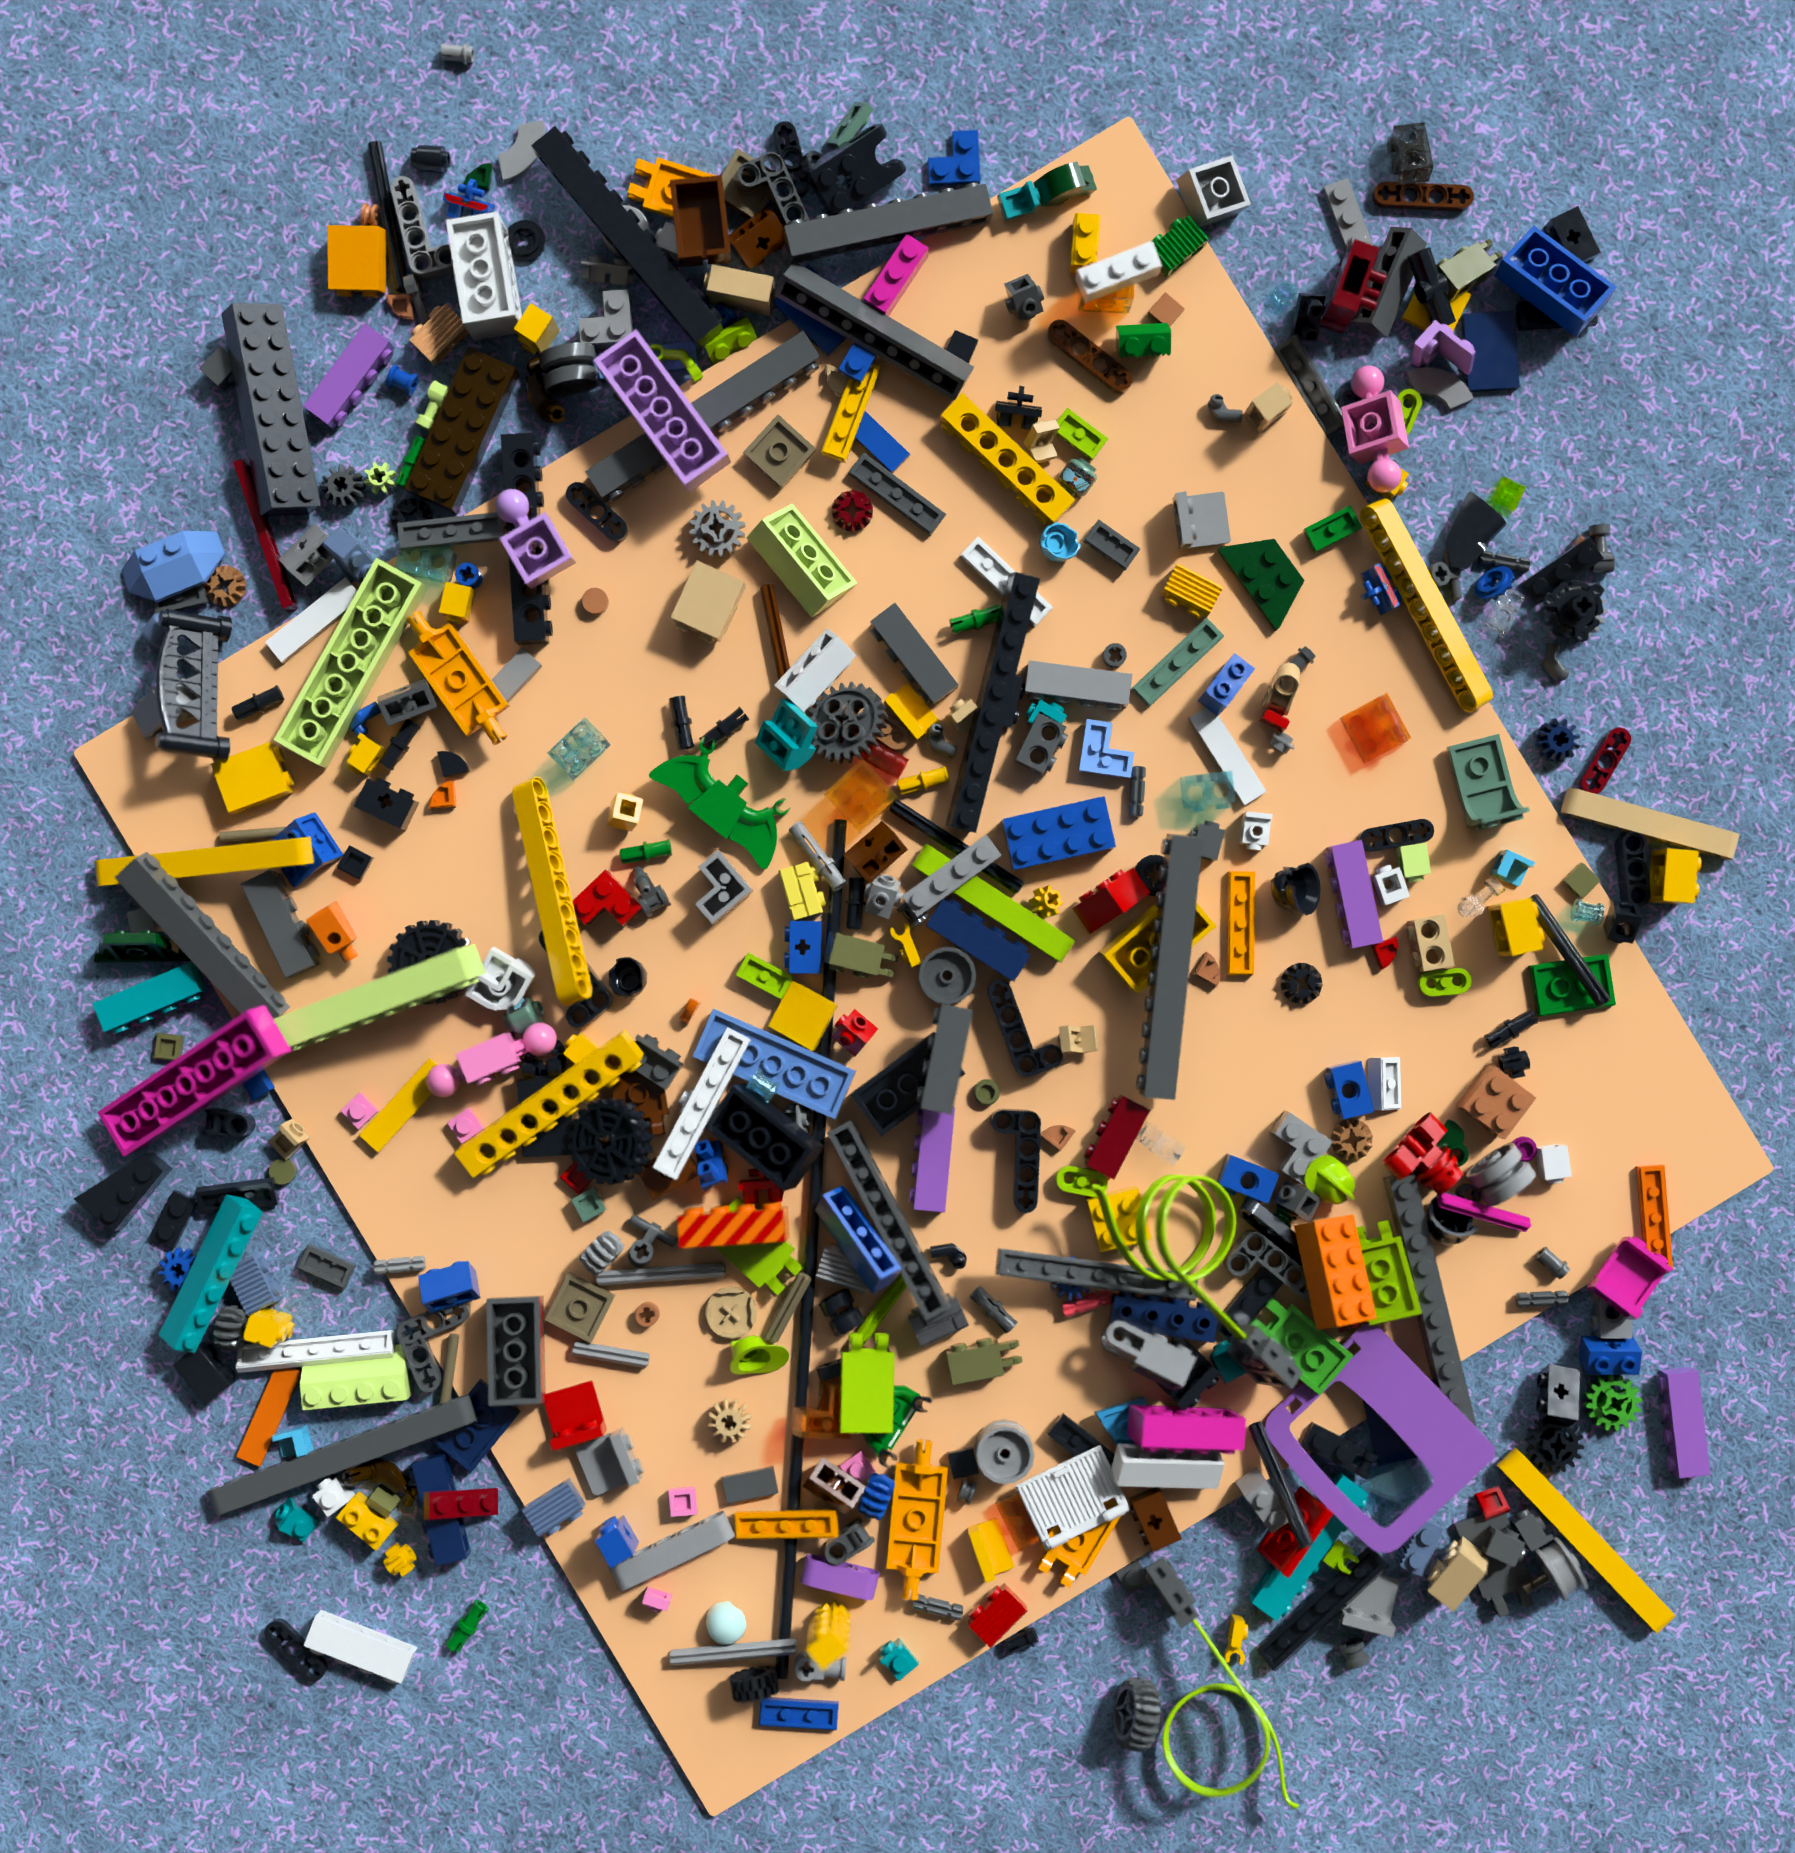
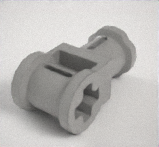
[795,1651,846,1682]

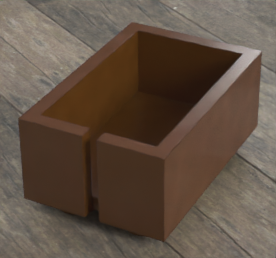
[670,175,731,267]

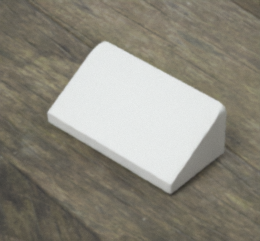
[1368,1057,1401,1110]

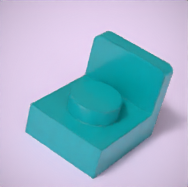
[879,1638,919,1681]

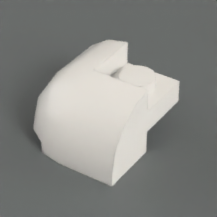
[464,947,535,1011]

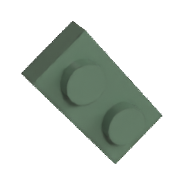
[825,102,874,149]

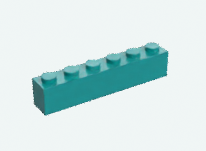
[159,1194,263,1353]
[1248,1470,1368,1621]

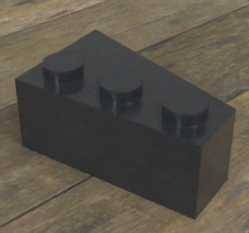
[74,1152,172,1232]

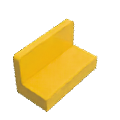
[884,683,940,742]
[968,1518,1014,1583]

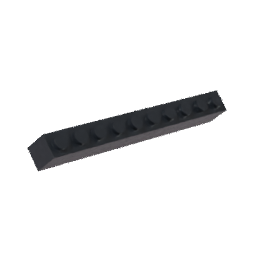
[531,126,723,350]
[945,572,1040,833]

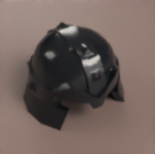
[1271,862,1321,915]
[1427,1193,1479,1245]

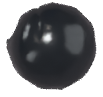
[609,957,647,998]

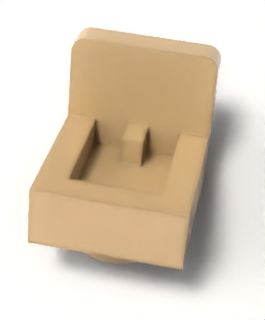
[1024,419,1060,463]
[945,698,977,735]
[1058,1025,1099,1054]
[268,1119,310,1160]

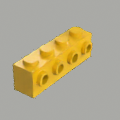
[806,1600,851,1671]

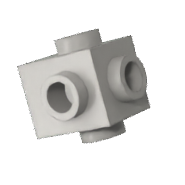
[864,875,903,919]

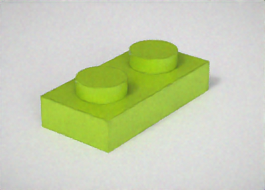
[704,317,758,365]
[1056,408,1109,461]
[736,952,794,1000]

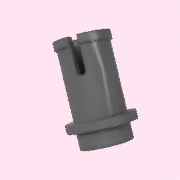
[1289,646,1316,672]
[1535,1246,1570,1279]

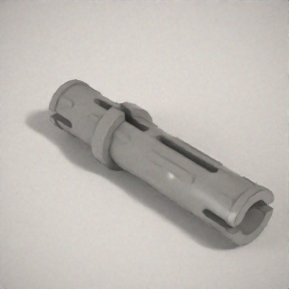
[789,821,847,892]

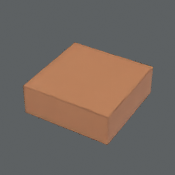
[1148,292,1185,327]

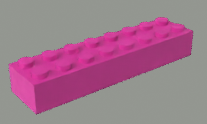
[97,1005,292,1157]

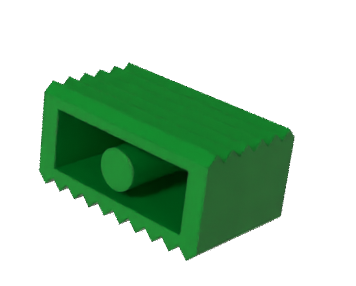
[1152,215,1209,278]
[1116,323,1171,358]

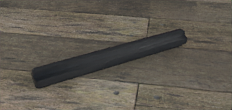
[1529,894,1610,1007]
[1249,1421,1313,1549]

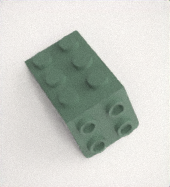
[1446,734,1530,831]

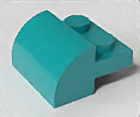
[755,698,818,771]

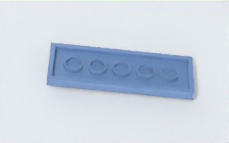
[693,1009,856,1119]

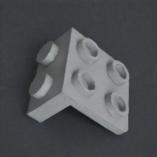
[576,1428,644,1495]

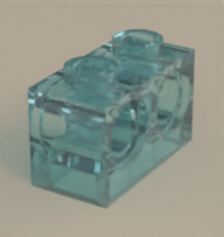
[395,546,458,584]
[547,717,610,781]
[1180,770,1236,812]

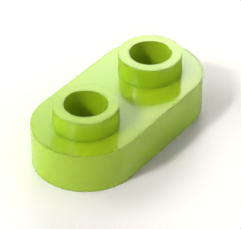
[1397,389,1422,435]
[1418,968,1472,996]
[1056,1165,1108,1197]

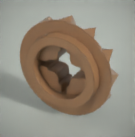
[203,565,246,607]
[1331,1119,1373,1160]

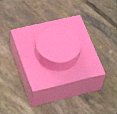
[340,1092,379,1129]
[447,1107,484,1144]
[840,1449,876,1483]
[669,1486,698,1517]
[642,1587,673,1612]

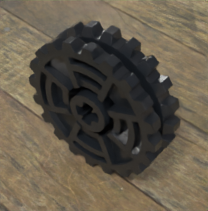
[387,920,471,1005]
[568,1098,654,1185]

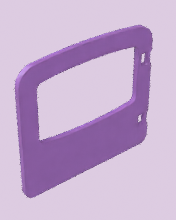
[1265,1323,1496,1553]

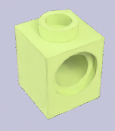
[1395,843,1431,883]

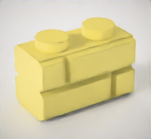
[778,862,827,921]

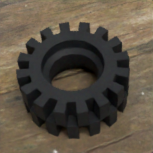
[729,1666,779,1703]

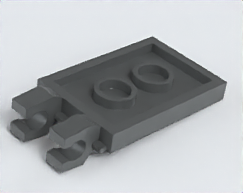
[1453,1512,1534,1617]

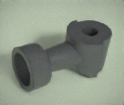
[1589,524,1615,574]

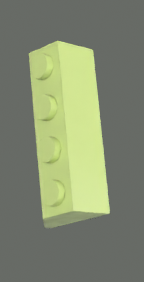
[746,504,857,617]
[300,1344,413,1410]

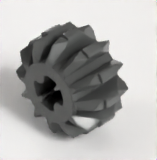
[320,464,366,509]
[213,1305,249,1351]

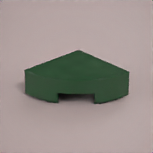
[464,163,493,191]

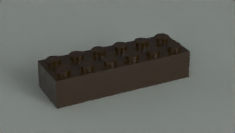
[405,347,520,515]

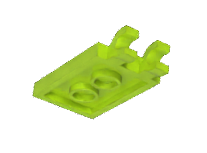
[714,1196,803,1295]
[1356,1219,1422,1325]
[839,1333,895,1433]

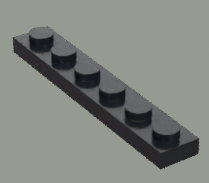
[1257,1546,1390,1672]

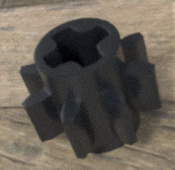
[1498,1046,1530,1079]

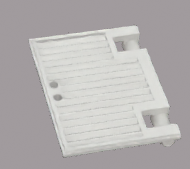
[1015,1445,1130,1550]

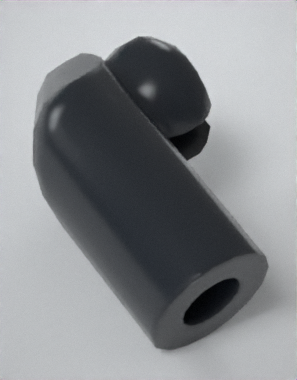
[930,1243,967,1269]

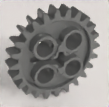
[808,682,888,764]

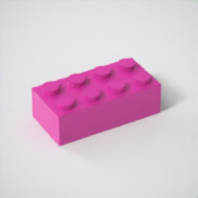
[1127,1405,1246,1454]

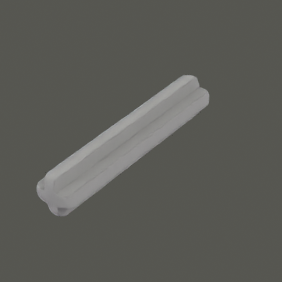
[572,1341,650,1368]

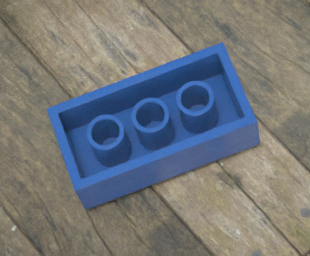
[1494,225,1616,337]
[1001,796,1116,871]

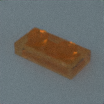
[995,1491,1041,1551]

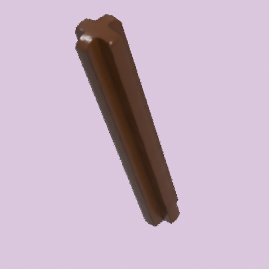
[760,584,790,680]

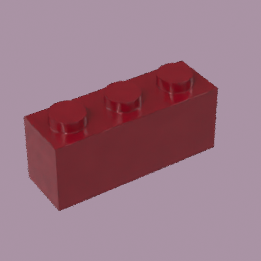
[1083,1094,1150,1179]

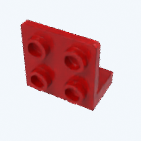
[544,1380,607,1451]

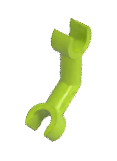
[650,344,704,382]

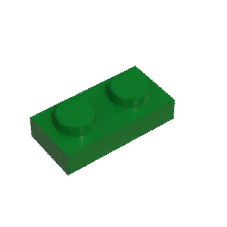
[1303,505,1362,553]

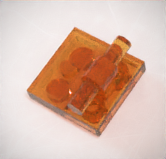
[1340,693,1411,763]

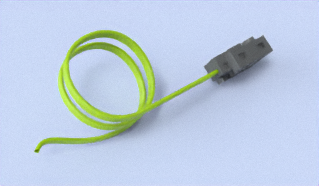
[1084,1174,1302,1389]
[1145,1557,1299,1810]

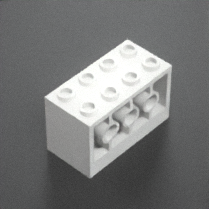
[446,211,522,340]

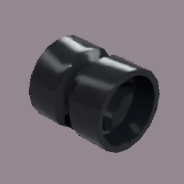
[818,1288,865,1336]

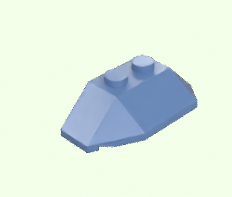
[121,531,226,602]

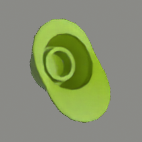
[1304,1155,1355,1205]
[729,1335,789,1375]

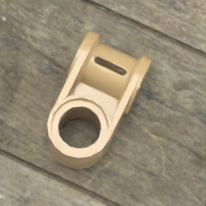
[1262,663,1300,716]

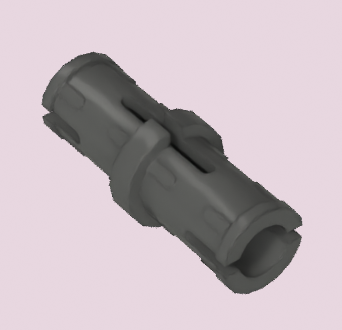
[969,1285,1018,1334]

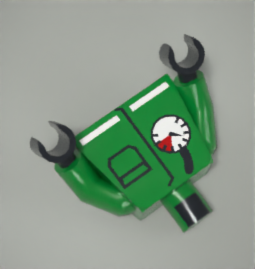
[862,1385,932,1468]

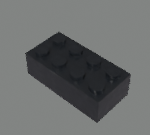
[850,1031,965,1137]
[705,1083,824,1191]

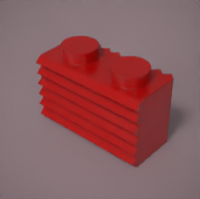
[968,1583,1028,1648]

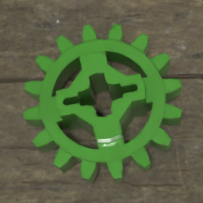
[1583,1375,1642,1431]

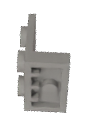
[1172,491,1231,550]
[1337,1574,1400,1637]

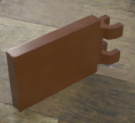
[607,1037,669,1136]

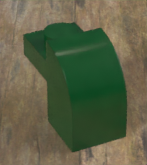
[1033,161,1097,207]

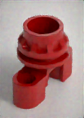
[1382,1112,1463,1195]

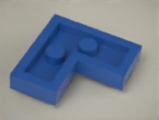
[928,130,980,186]

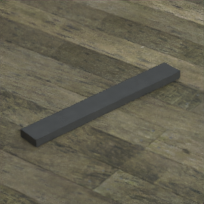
[995,1248,1198,1301]

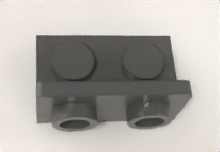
[635,1033,684,1090]

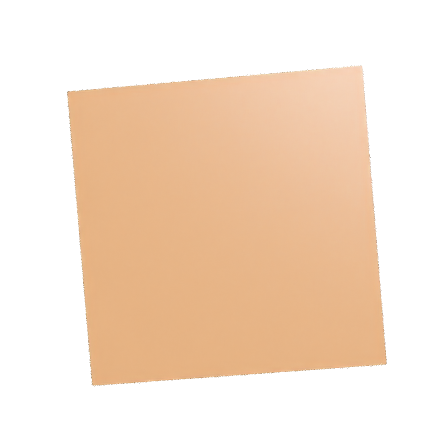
[74,117,1773,1816]

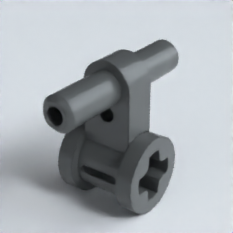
[1427,549,1462,600]
[633,866,671,917]
[628,1214,678,1267]

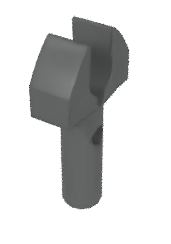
[403,274,430,325]

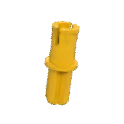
[897,766,950,794]

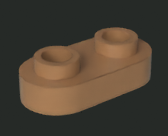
[876,712,910,751]

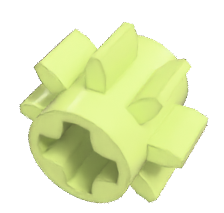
[364,462,397,495]

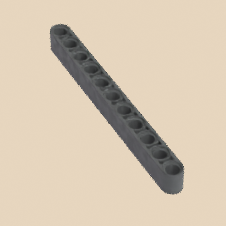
[207,1394,478,1516]

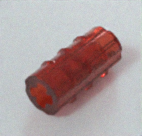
[855,741,909,780]

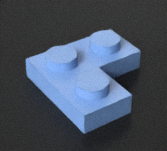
[1079,719,1134,779]

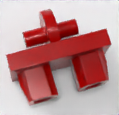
[738,1169,784,1204]

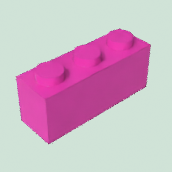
[864,234,928,316]

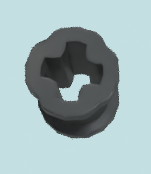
[896,902,930,930]

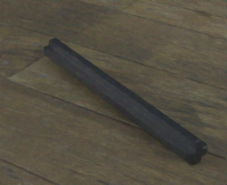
[368,141,407,293]
[889,799,1024,893]

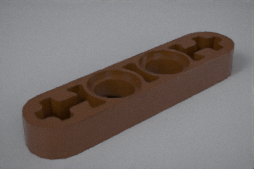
[1372,181,1474,211]
[1048,319,1132,394]

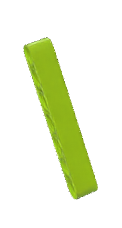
[912,843,1075,963]

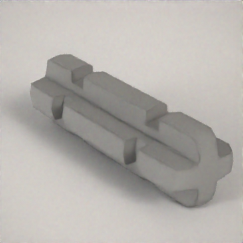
[374,1256,426,1275]

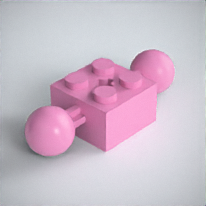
[1341,365,1409,493]
[426,1022,557,1097]

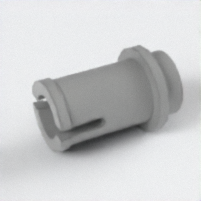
[440,43,475,65]

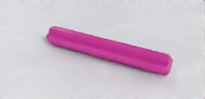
[1437,1193,1531,1232]

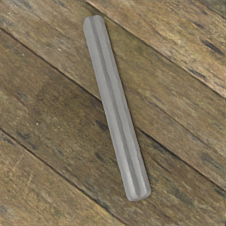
[596,1262,726,1286]
[669,1638,798,1666]

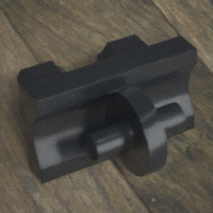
[1290,293,1326,342]
[995,385,1042,430]

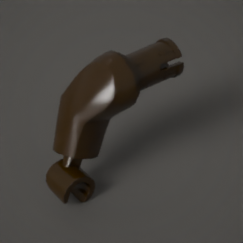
[526,357,565,423]
[343,1458,418,1507]

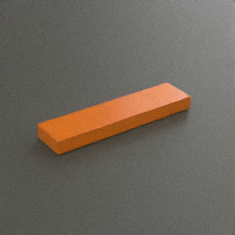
[1636,1164,1673,1268]
[236,1367,302,1467]

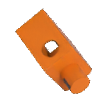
[306,901,358,963]

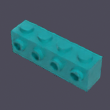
[92,963,208,1035]

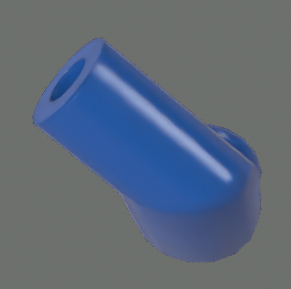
[350,701,382,737]

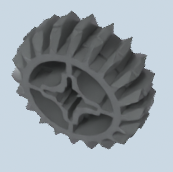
[1112,1677,1162,1752]

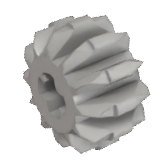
[580,1230,624,1275]

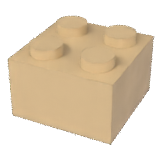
[1427,1536,1488,1612]

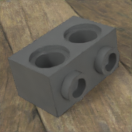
[1015,713,1068,775]

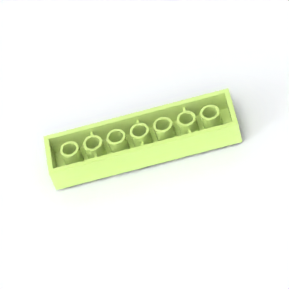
[274,558,428,768]
[273,944,486,1052]

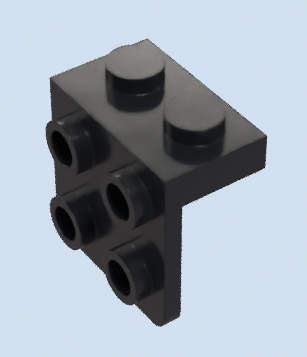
[1157,1337,1220,1411]

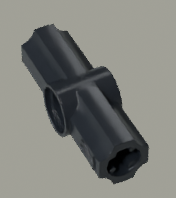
[1407,247,1456,325]

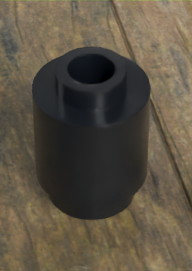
[410,145,451,173]

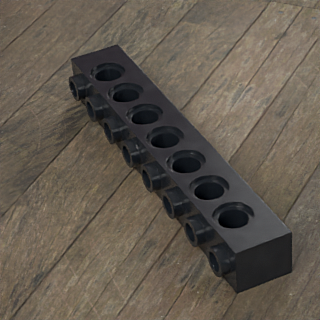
[500,432,553,645]

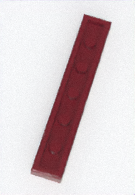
[233,459,298,612]

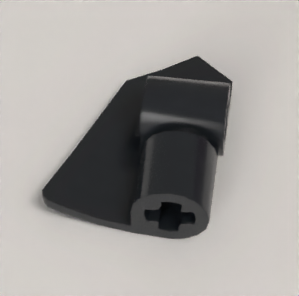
[1445,492,1507,569]

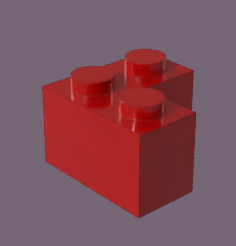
[1072,868,1150,934]
[572,870,643,926]

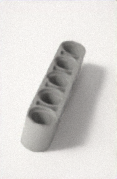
[609,1511,735,1591]

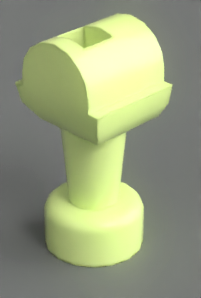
[414,380,450,431]

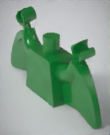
[649,737,791,869]

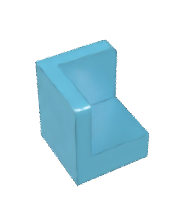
[1490,850,1535,886]
[271,1425,313,1457]

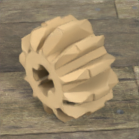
[707,1398,752,1443]

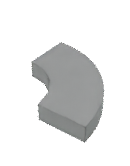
[498,120,545,183]
[1405,367,1474,411]

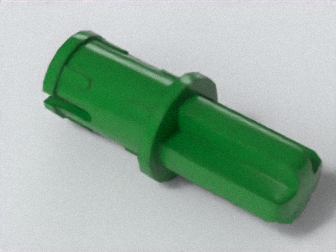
[620,839,672,864]

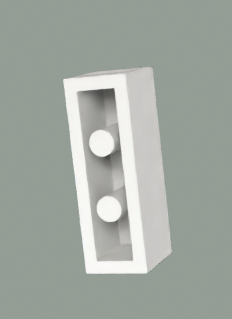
[1075,241,1162,303]
[774,629,857,713]

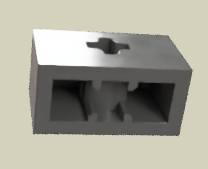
[377,678,437,726]

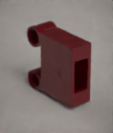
[1319,239,1387,334]

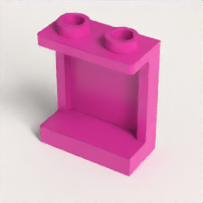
[1586,1236,1673,1320]

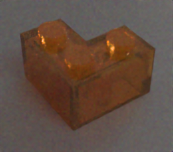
[791,1381,851,1439]

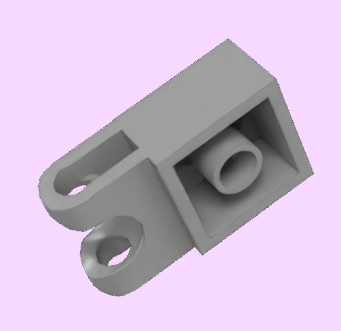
[1101,1321,1196,1392]

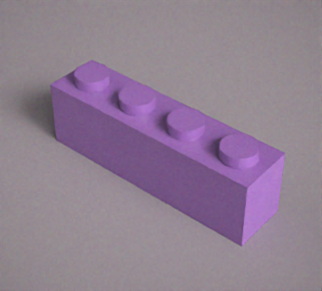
[303,323,395,430]
[1324,840,1383,949]
[909,1107,955,1212]
[1657,1367,1711,1478]

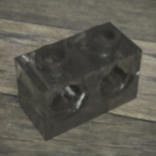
[1387,122,1434,185]

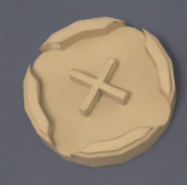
[705,1286,757,1339]

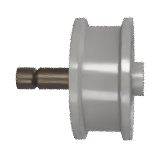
[1521,1536,1588,1602]

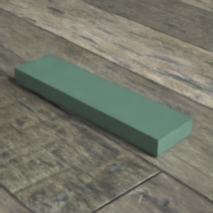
[1131,618,1224,708]

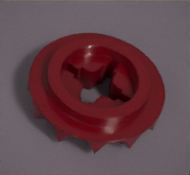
[832,489,873,532]

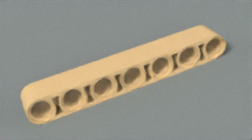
[1560,788,1740,860]

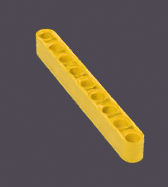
[1360,498,1493,712]
[512,777,592,1006]
[94,837,314,886]
[1497,1447,1676,1634]

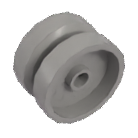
[1466,1143,1536,1207]
[975,1419,1034,1484]

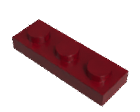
[424,1488,498,1519]

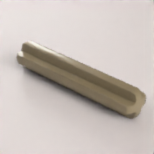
[764,1272,811,1343]

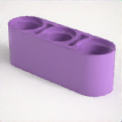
[800,1554,880,1600]

